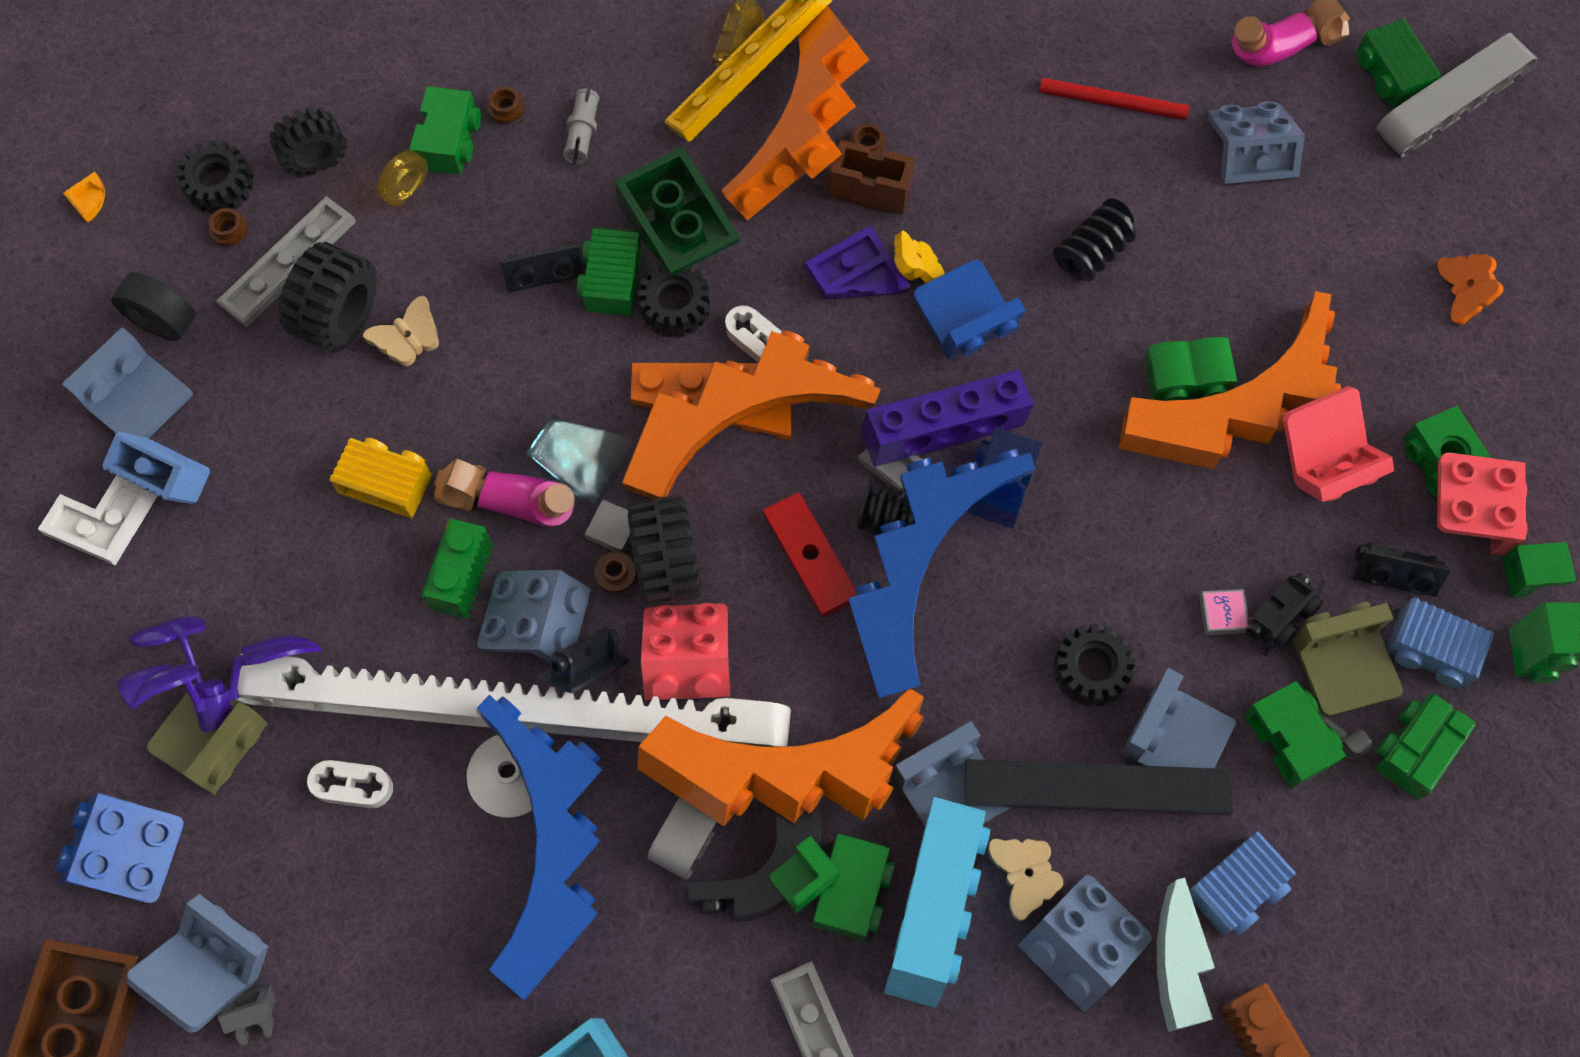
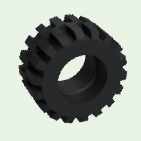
[278,241,377,353]
[627,494,702,608]

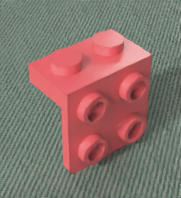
[1283,386,1394,502]
[1437,453,1527,556]
[641,603,730,700]

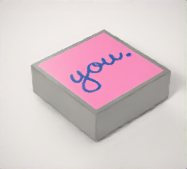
[1199,589,1248,635]

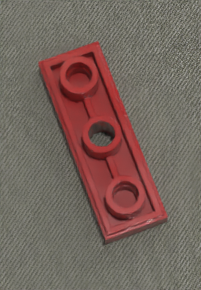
[763,492,856,618]

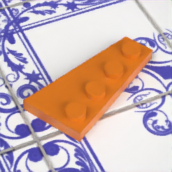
[631,363,791,441]

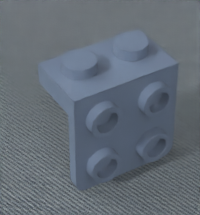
[477,570,591,662]
[1018,875,1152,1012]
[126,894,269,1033]

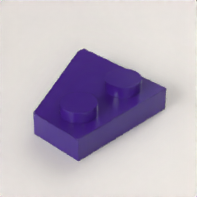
[804,225,911,299]

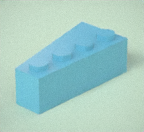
[884,797,990,1008]

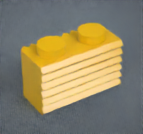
[330,438,432,519]

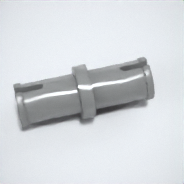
[563,88,599,164]

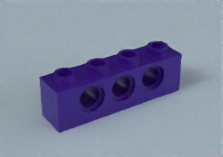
[861,370,1034,467]

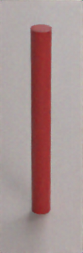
[1039,77,1190,120]

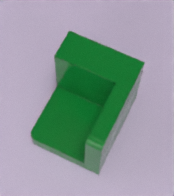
[1502,542,1576,598]
[770,835,840,914]

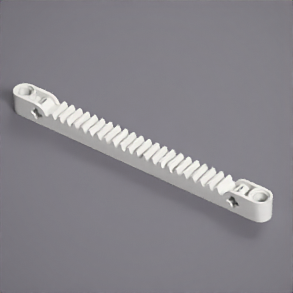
[234,654,791,747]

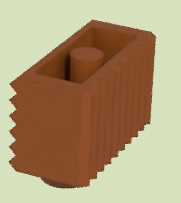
[1219,982,1310,1057]

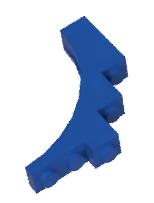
[848,449,1035,698]
[477,695,602,1000]

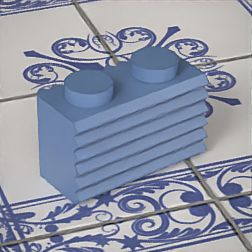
[102,431,210,504]
[1386,598,1494,688]
[1189,831,1296,936]

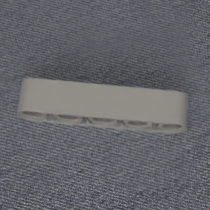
[1375,33,1538,158]

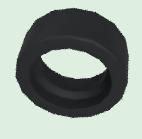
[111,272,196,341]

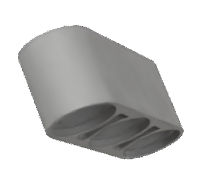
[647,797,716,880]

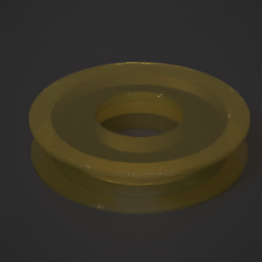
[378,150,428,206]

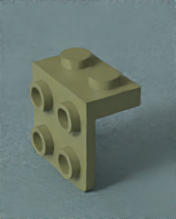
[1292,602,1403,717]
[147,681,268,795]

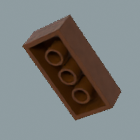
[6,939,143,1057]

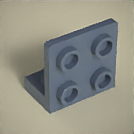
[1208,101,1305,184]
[62,327,193,439]
[1120,668,1236,768]
[893,721,1010,828]

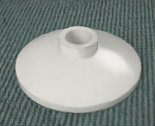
[467,735,532,818]

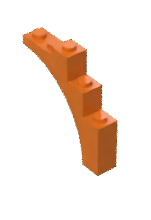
[722,6,870,221]
[1118,291,1341,469]
[622,330,881,499]
[637,689,924,826]

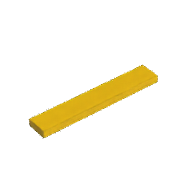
[664,0,833,143]

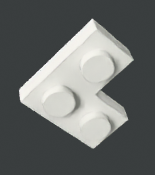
[38,475,157,565]

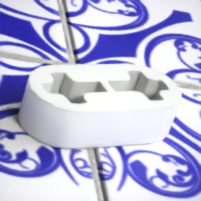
[725,305,782,363]
[307,760,393,808]

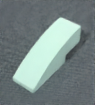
[1157,878,1215,1032]

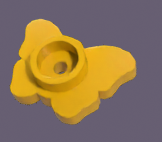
[894,230,945,283]

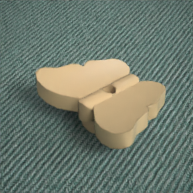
[363,296,439,366]
[987,839,1063,921]

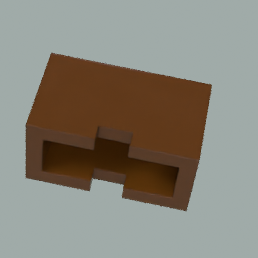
[829,140,915,215]

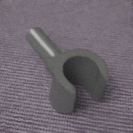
[1318,710,1372,760]

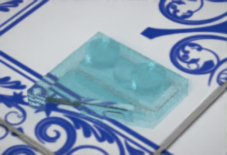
[526,420,635,503]

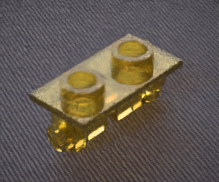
[713,0,764,67]

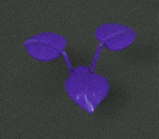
[118,616,322,732]

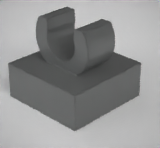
[218,983,276,1046]

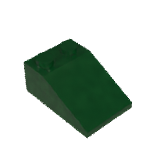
[614,147,740,276]

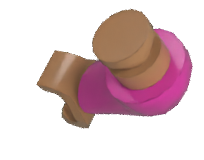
[1232,0,1350,67]
[434,458,574,527]

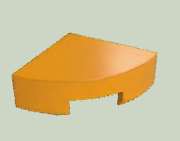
[63,172,105,223]

